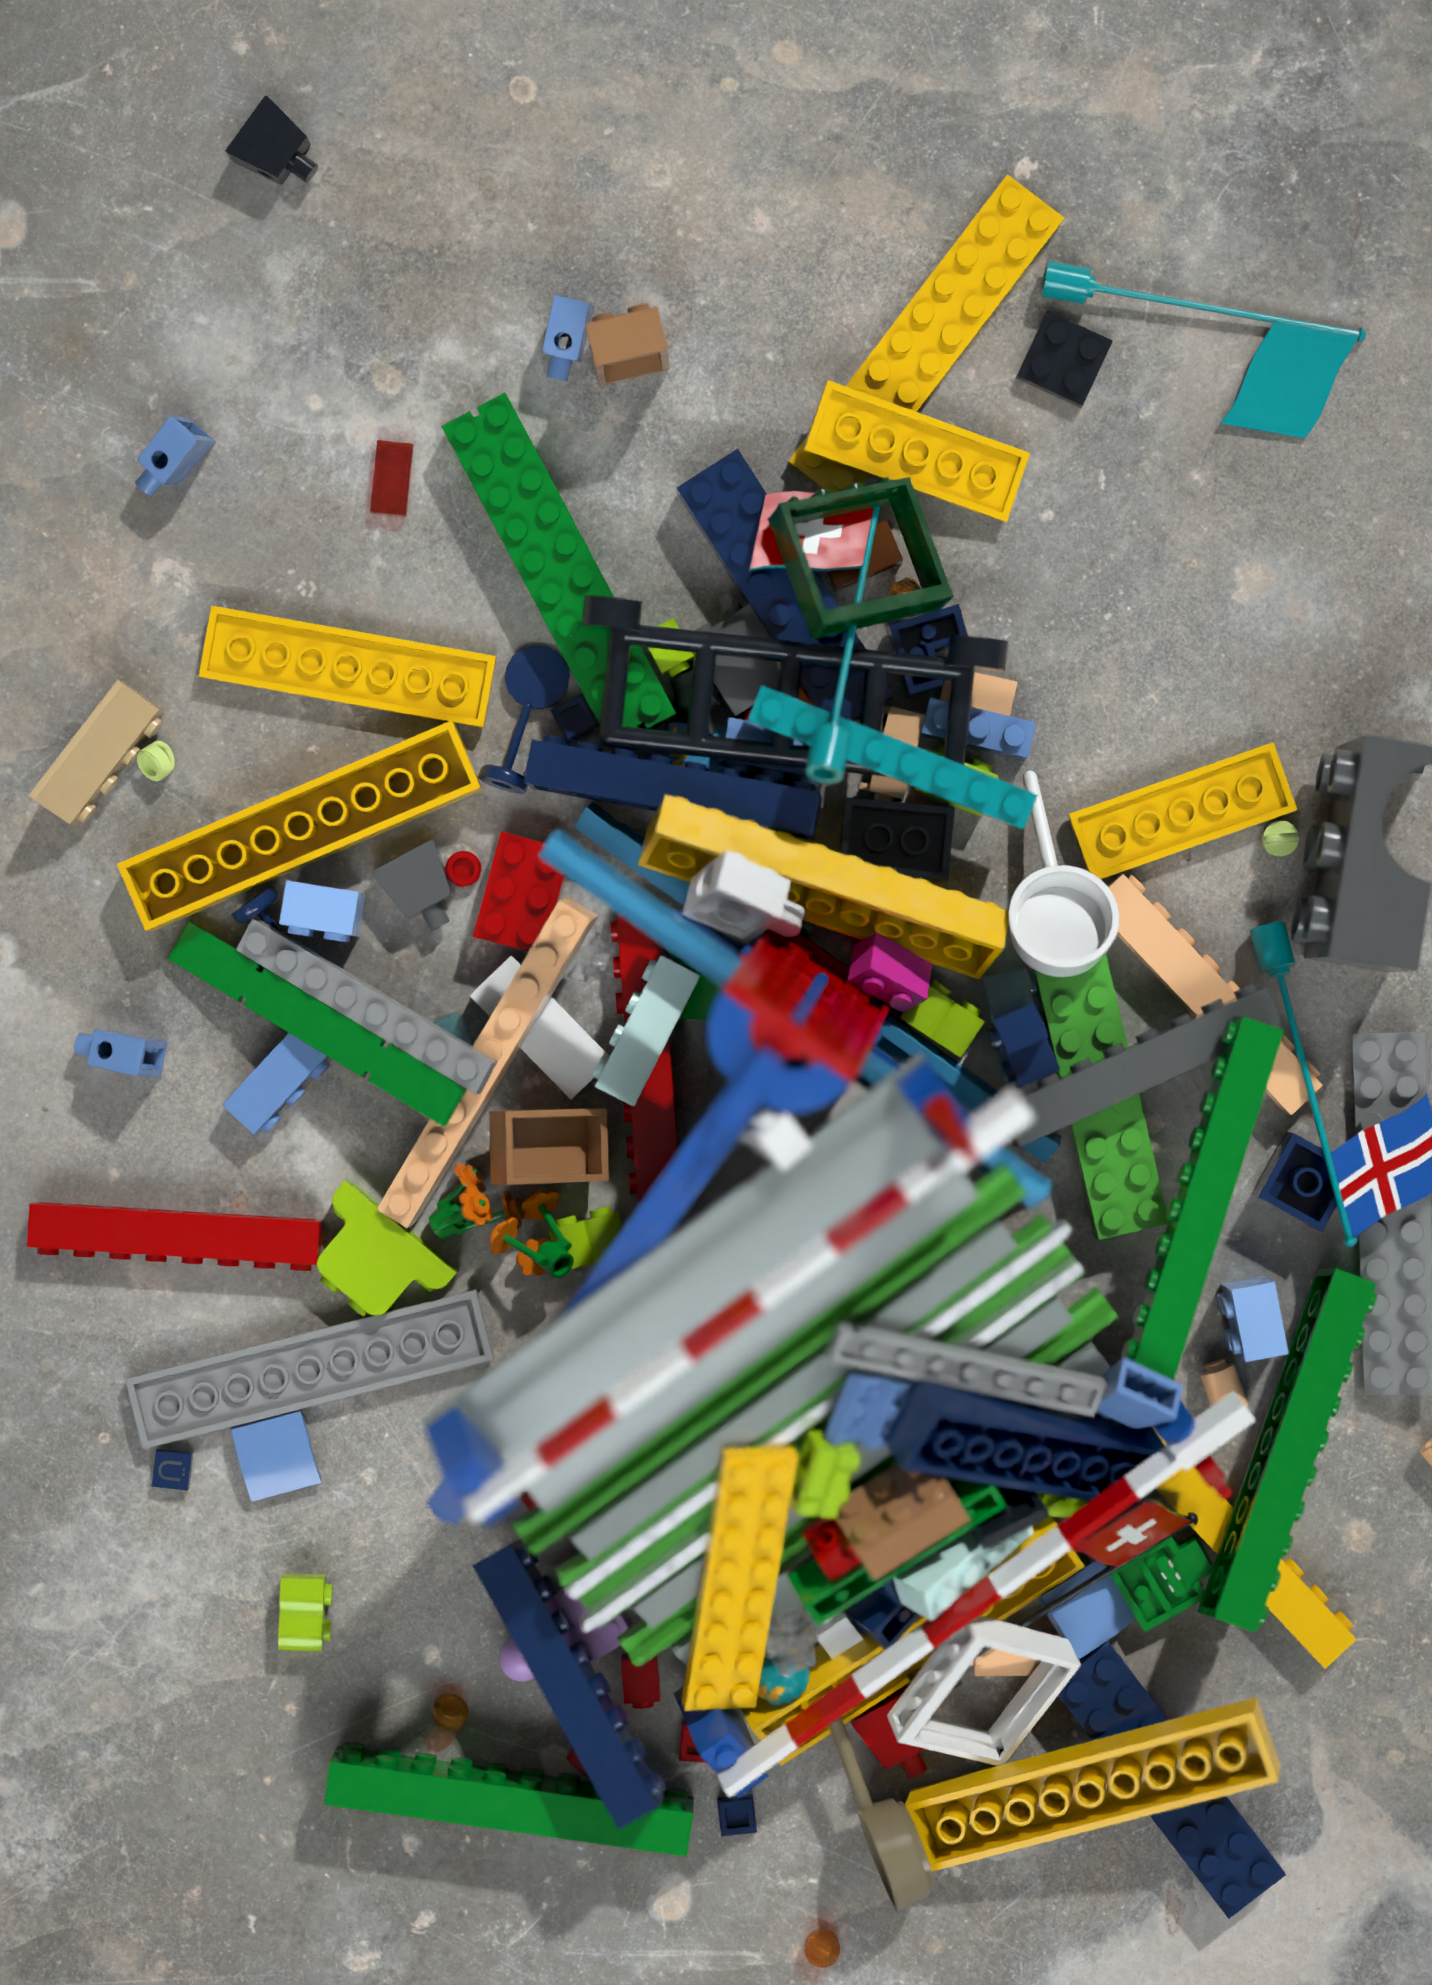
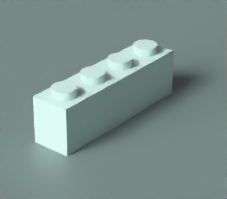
[592,956,700,1106]
[893,1526,1034,1621]

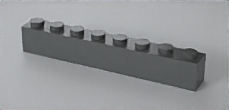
[1010,983,1285,1147]

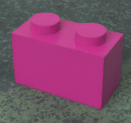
[848,932,932,1013]

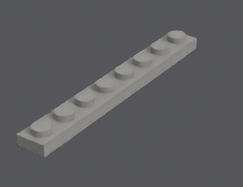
[236,918,498,1094]
[825,1321,1108,1417]

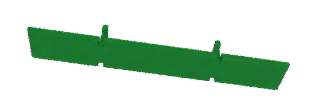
[167,920,467,1127]

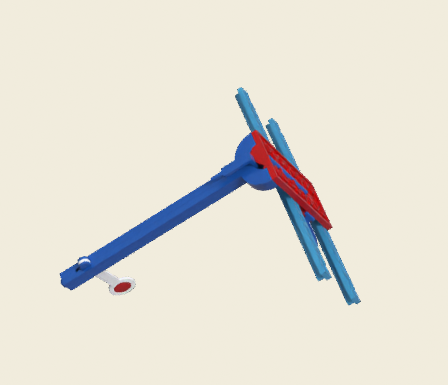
[425,802,1062,1526]

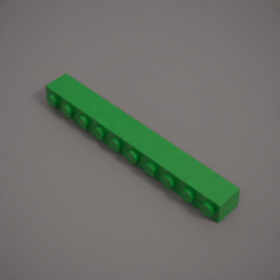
[1121,1016,1284,1381]

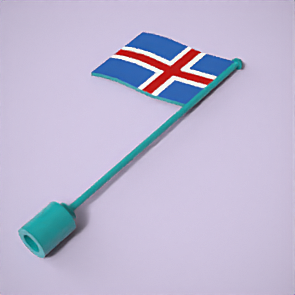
[1250,921,1432,1247]

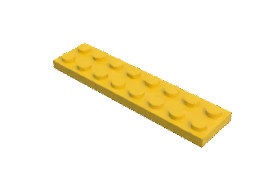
[199,605,497,728]
[681,1447,799,1711]

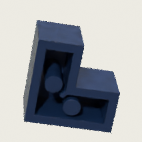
[887,604,968,698]
[985,1003,1061,1088]
[845,1579,921,1650]

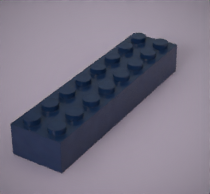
[676,449,895,722]
[524,735,822,841]
[883,1381,1165,1506]
[472,1539,666,1830]
[1058,1640,1286,1919]

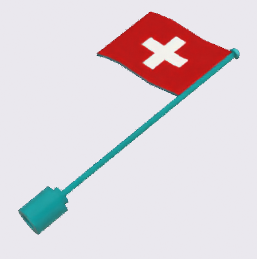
[749,491,880,784]

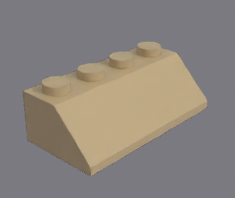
[28,680,164,826]

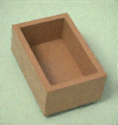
[585,303,669,386]
[489,1108,609,1185]
[836,1463,970,1581]

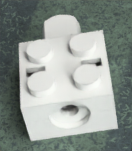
[682,850,805,945]

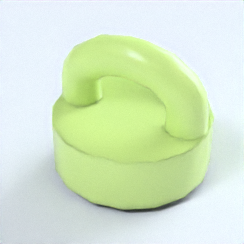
[137,741,175,782]
[1261,820,1300,857]

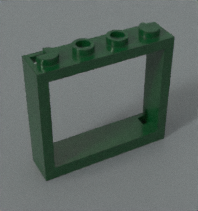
[768,477,953,639]

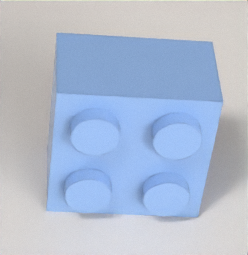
[279,881,366,943]
[1217,1276,1289,1362]

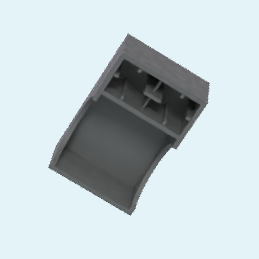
[1291,734,1432,973]

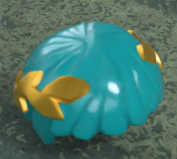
[758,1647,810,1706]

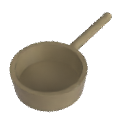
[829,1717,935,1913]

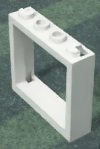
[887,1616,1081,1766]

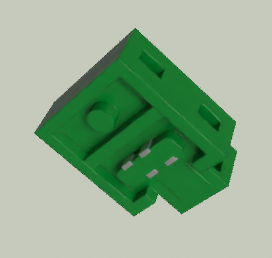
[1108,1534,1213,1632]

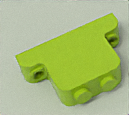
[317,1178,459,1316]

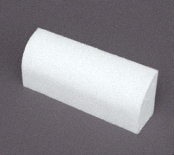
[470,956,610,1100]

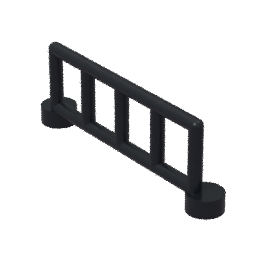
[581,595,1008,777]

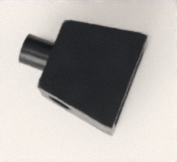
[225,95,318,185]

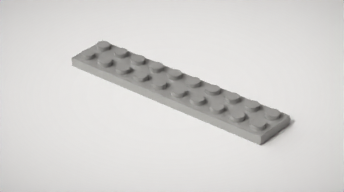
[1352,1032,1432,1396]
[125,1289,494,1449]

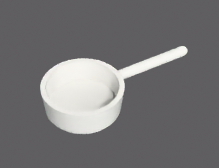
[1009,770,1119,977]

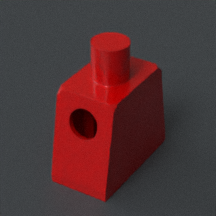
[850,1683,927,1779]

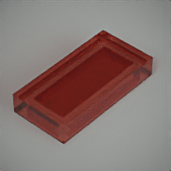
[370,440,414,517]

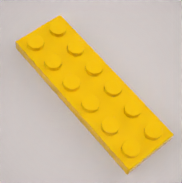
[802,380,1030,522]
[1068,742,1297,879]

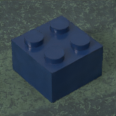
[1252,1131,1337,1232]

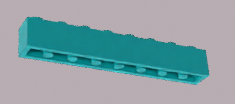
[748,686,1038,829]

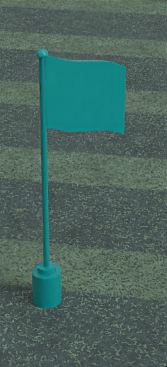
[1040,260,1366,439]

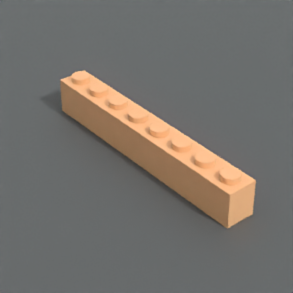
[1107,874,1323,1115]

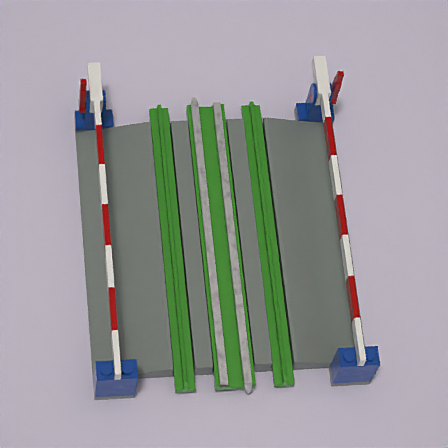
[422,1052,1256,1798]

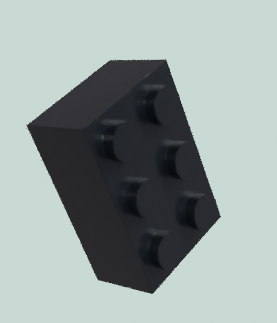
[840,797,955,882]

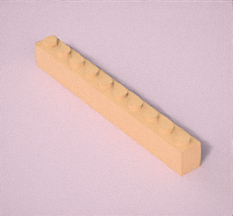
[377,897,598,1228]

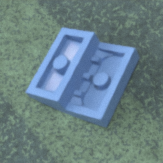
[824,1372,919,1450]
[231,1409,321,1502]
[1038,1561,1136,1660]

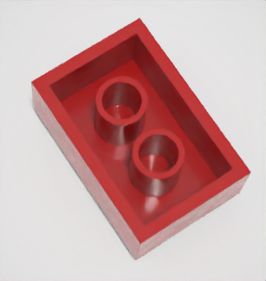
[472,831,567,952]

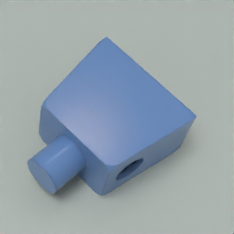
[542,295,595,382]
[135,415,216,497]
[74,1029,168,1077]
[1096,1358,1183,1429]

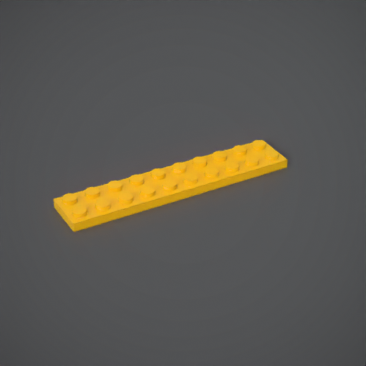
[788,174,1064,493]

